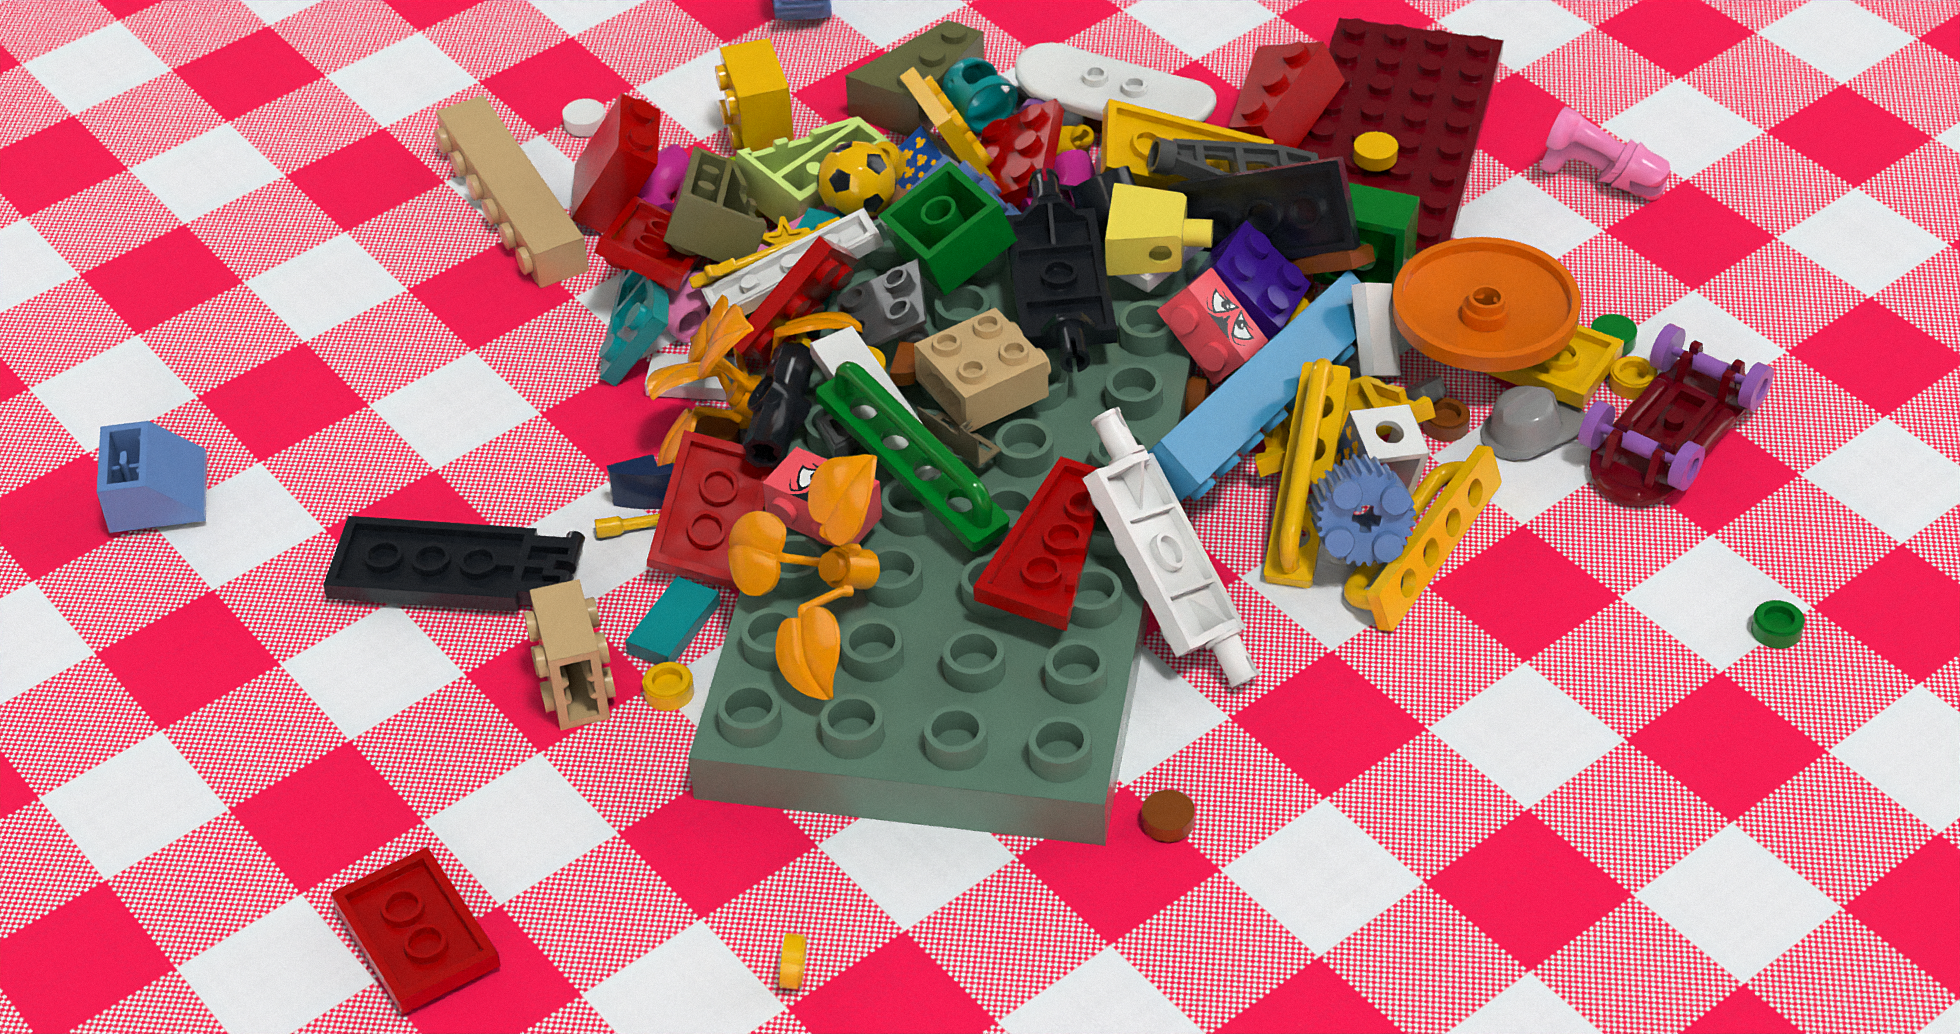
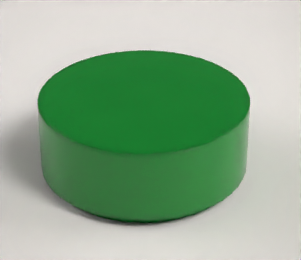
[1591,314,1638,356]
[1751,600,1805,649]

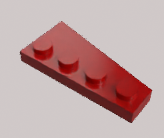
[973,456,1099,631]

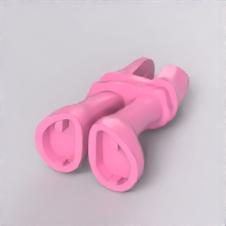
[1541,106,1670,201]

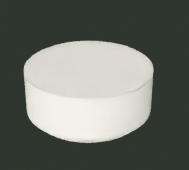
[562,99,605,137]

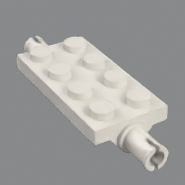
[1083,407,1261,689]

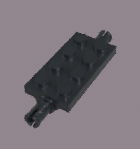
[1005,168,1117,373]

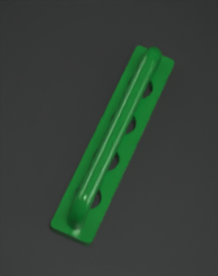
[816,361,1010,552]

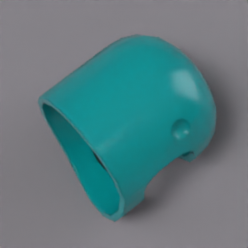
[942,57,1018,132]

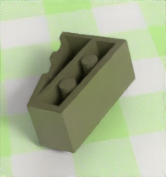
[845,20,985,137]
[663,146,767,263]

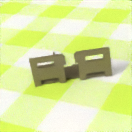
[917,407,1002,468]

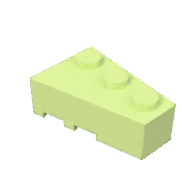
[735,116,890,225]

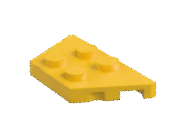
[1254,375,1436,477]

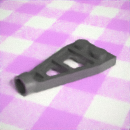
[1147,137,1319,180]

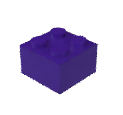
[1188,220,1311,340]

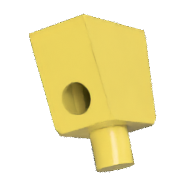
[1105,183,1213,276]

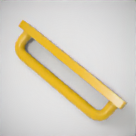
[1264,358,1350,588]
[1344,445,1502,632]

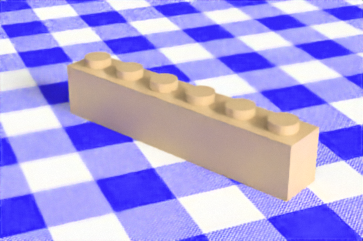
[434,95,589,288]

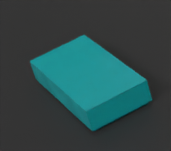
[625,576,721,664]

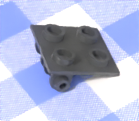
[837,258,929,347]

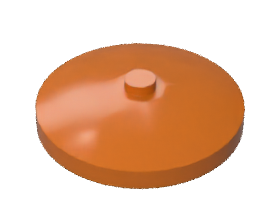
[1392,237,1581,372]

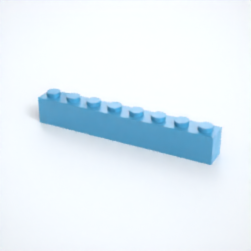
[1147,270,1361,503]

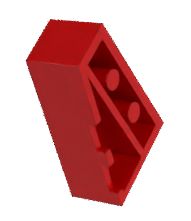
[1228,41,1345,149]

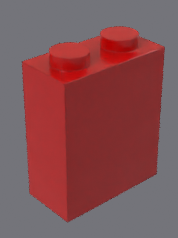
[571,93,660,233]

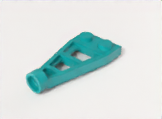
[599,269,669,387]

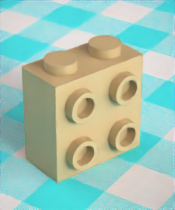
[914,307,1051,432]
[524,579,616,730]

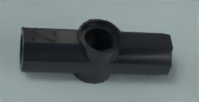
[743,341,815,469]

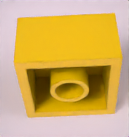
[715,38,794,152]

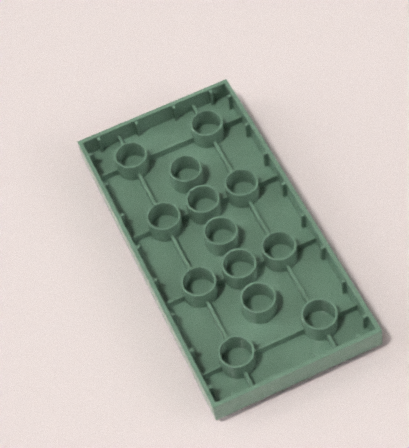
[688,219,1210,846]

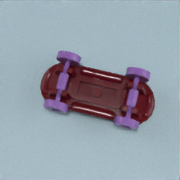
[1578,323,1774,507]

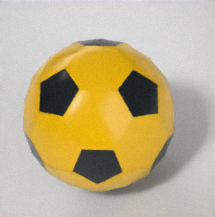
[817,141,897,218]

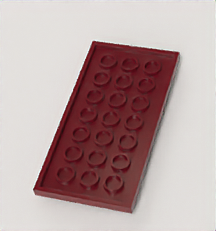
[1297,18,1504,255]

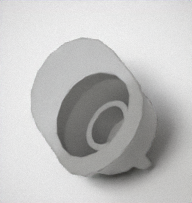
[1480,385,1586,460]

